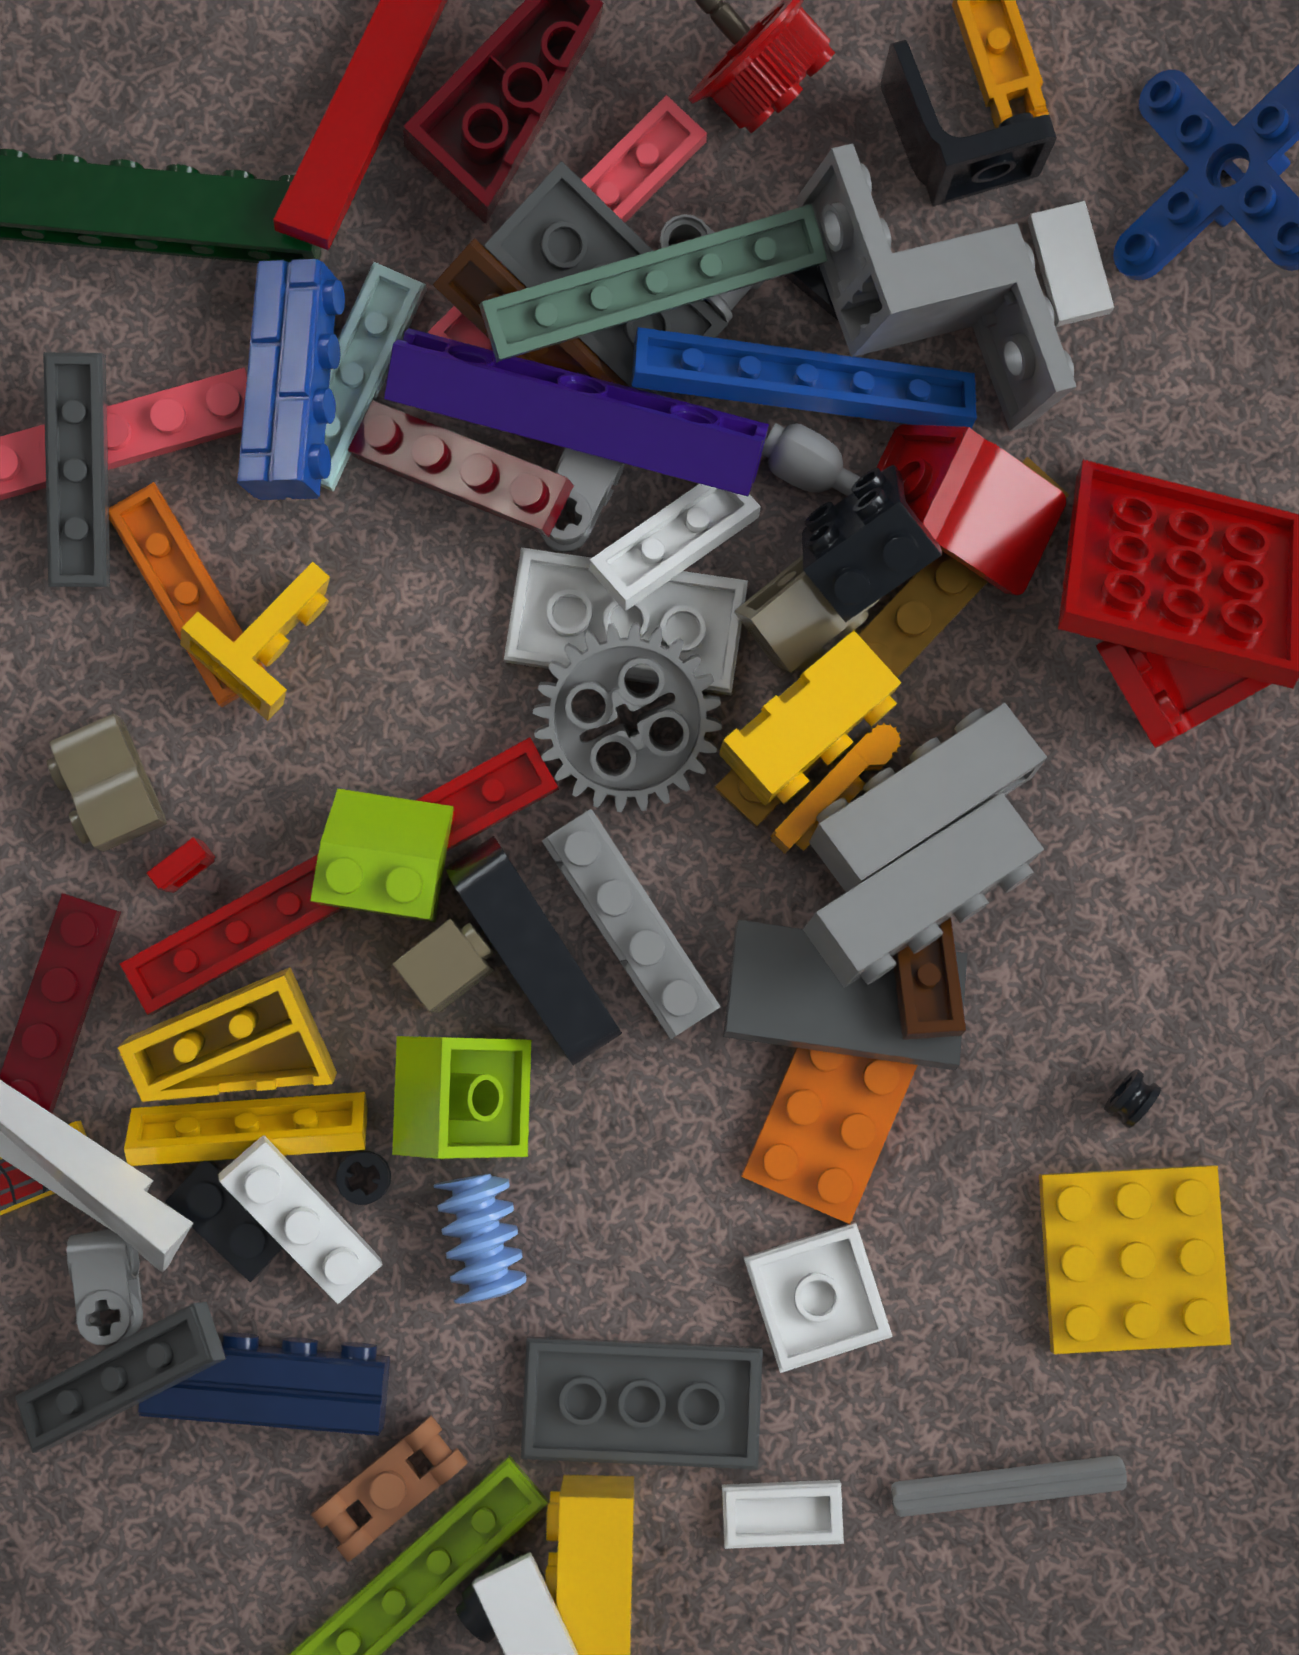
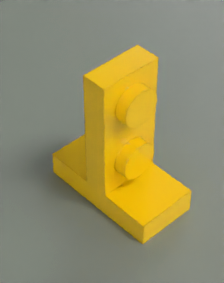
[180,562,330,721]

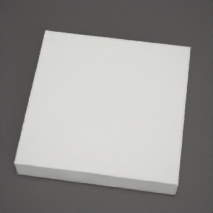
[744,1222,893,1373]

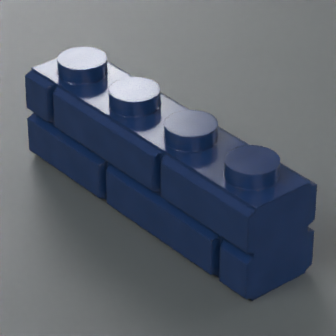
[138,1333,390,1436]

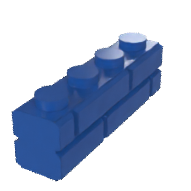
[237,259,345,500]

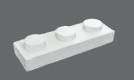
[589,484,761,611]
[218,1135,383,1304]

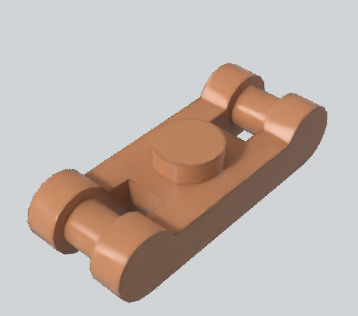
[310,1415,468,1562]

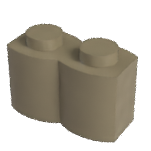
[47,713,167,852]

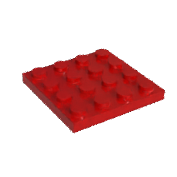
[1058,459,1299,689]

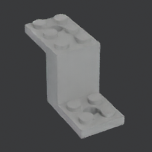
[796,143,1077,431]

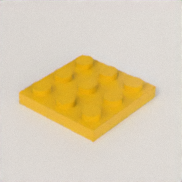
[1039,1165,1231,1354]

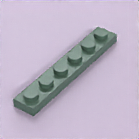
[479,204,828,362]

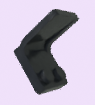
[880,40,1057,207]

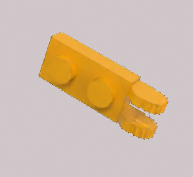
[952,0,1049,128]
[770,723,902,854]

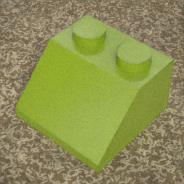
[311,789,454,922]
[392,1036,531,1159]

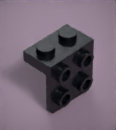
[802,465,942,623]

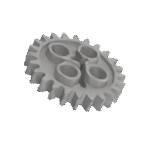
[533,622,722,812]

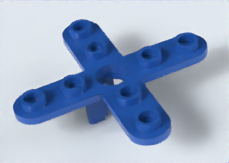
[1113,64,1299,280]

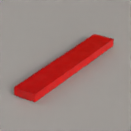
[273,0,448,251]

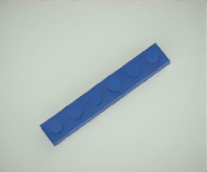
[632,327,977,429]

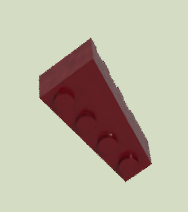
[403,0,604,224]

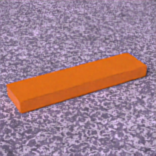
[109,482,267,707]

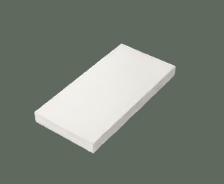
[504,547,748,695]

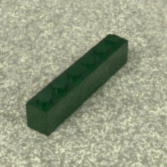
[0,149,321,263]

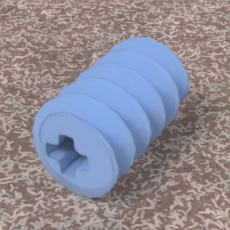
[434,1174,527,1304]

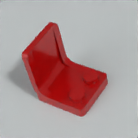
[876,424,1066,595]
[1096,641,1272,748]

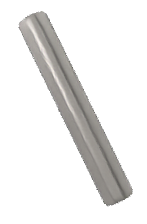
[891,1455,1127,1517]

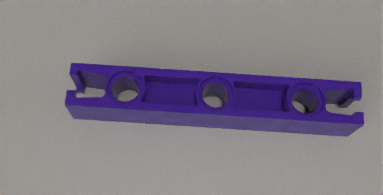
[384,328,769,497]

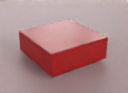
[147,837,216,893]

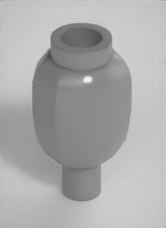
[762,423,860,496]

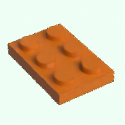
[741,1048,918,1224]

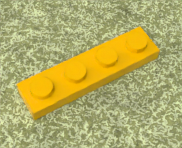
[124,1092,368,1166]

